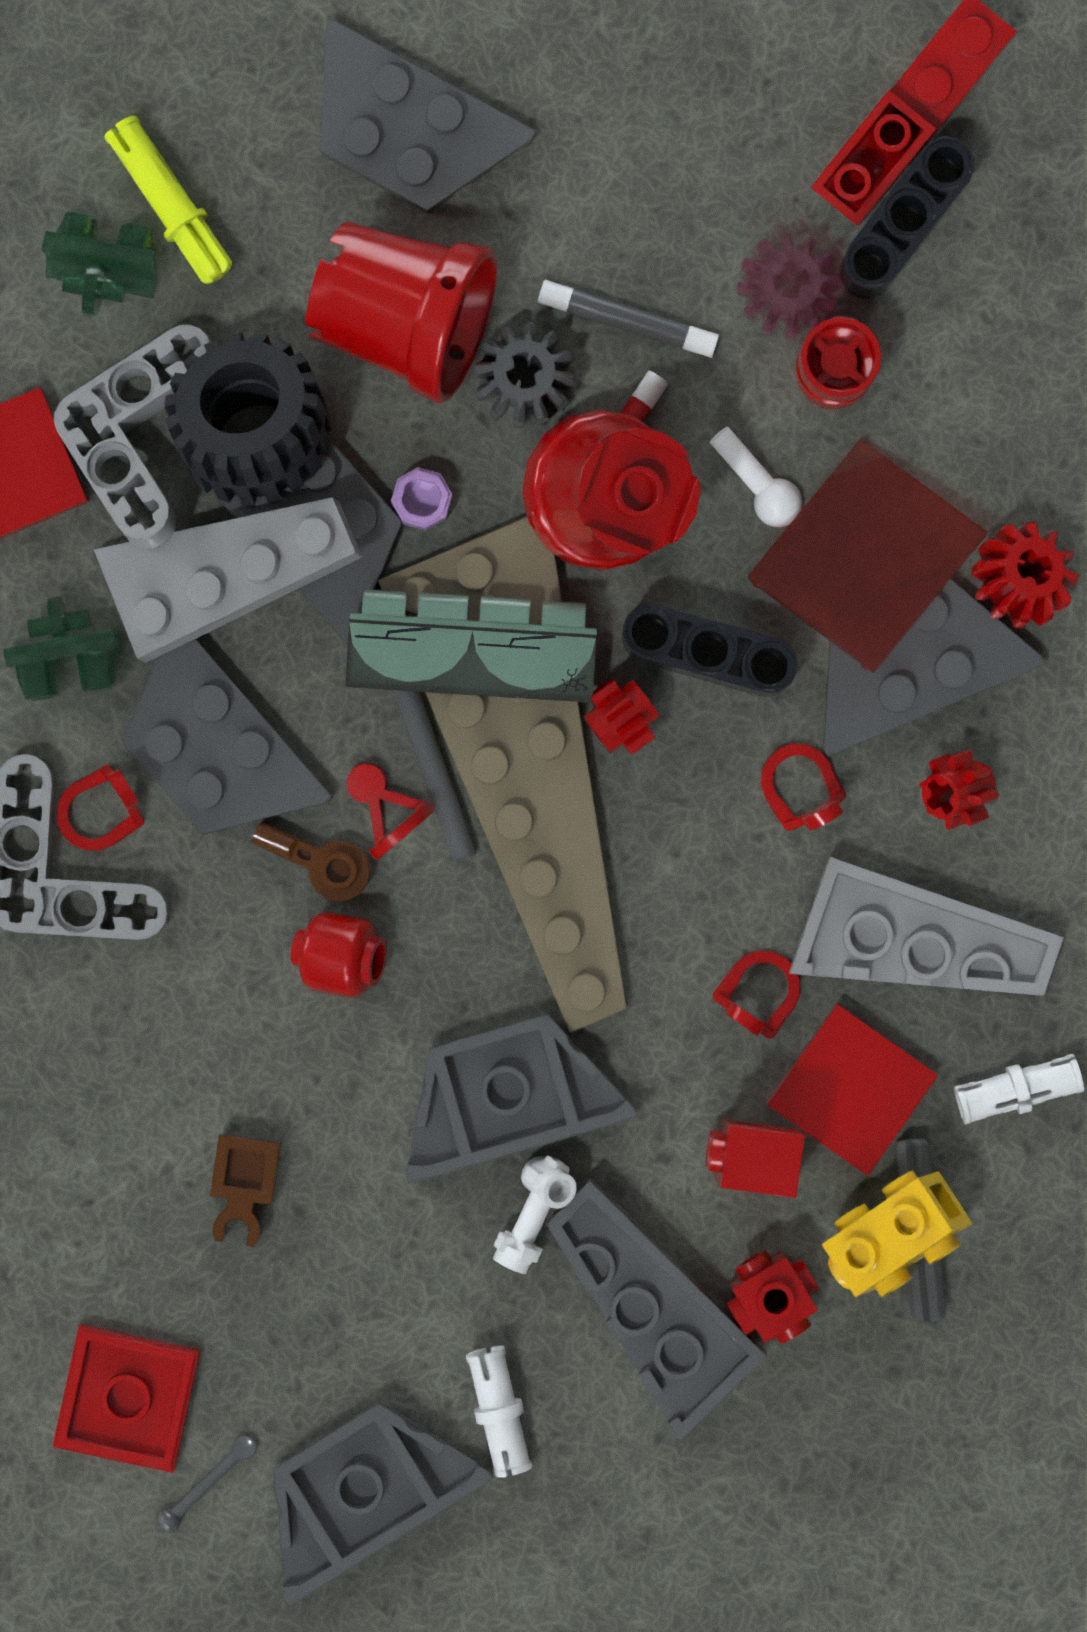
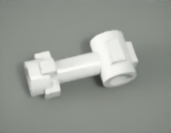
[493,1155,576,1274]

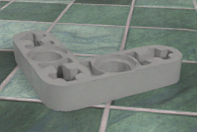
[54,325,211,549]
[0,754,170,940]

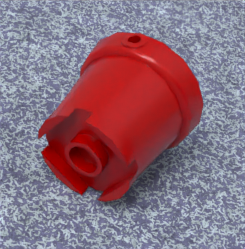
[306,221,498,403]
[522,409,701,571]

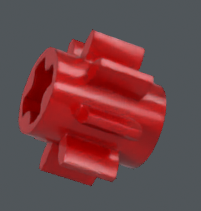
[583,678,660,755]
[919,750,999,830]

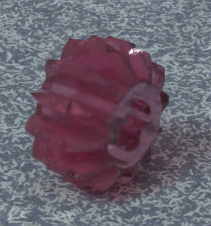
[736,232,842,339]

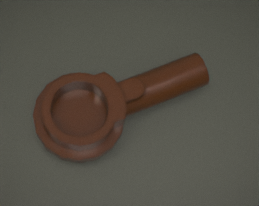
[251,821,370,902]

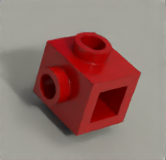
[726,1250,820,1344]

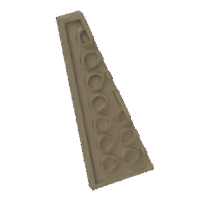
[378,517,627,1033]

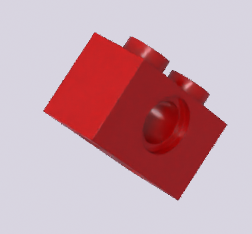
[705,1118,805,1198]

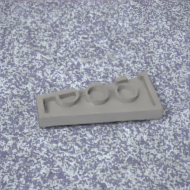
[94,497,363,663]
[788,857,1064,996]

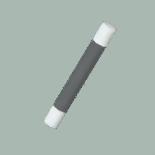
[538,279,719,358]

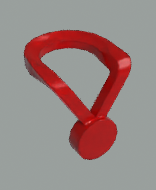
[760,743,847,831]
[346,763,435,861]
[56,765,144,851]
[713,951,800,1039]

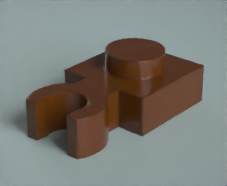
[210,1133,282,1247]

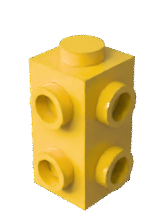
[821,1170,973,1298]

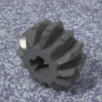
[472,322,577,428]

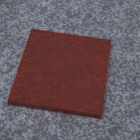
[748,439,987,674]

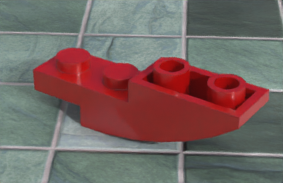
[810,0,1017,226]

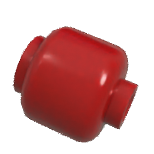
[291,912,387,998]

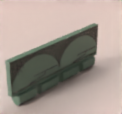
[345,589,597,703]

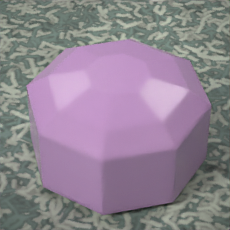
[391,467,453,531]

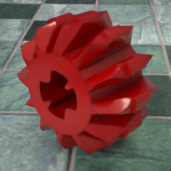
[970,521,1080,629]

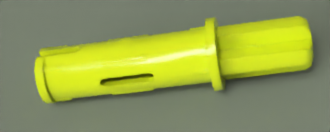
[104,115,232,285]

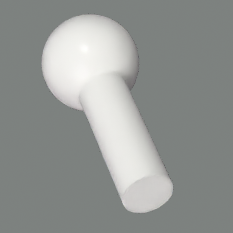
[710,426,803,527]

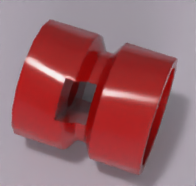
[795,317,882,409]

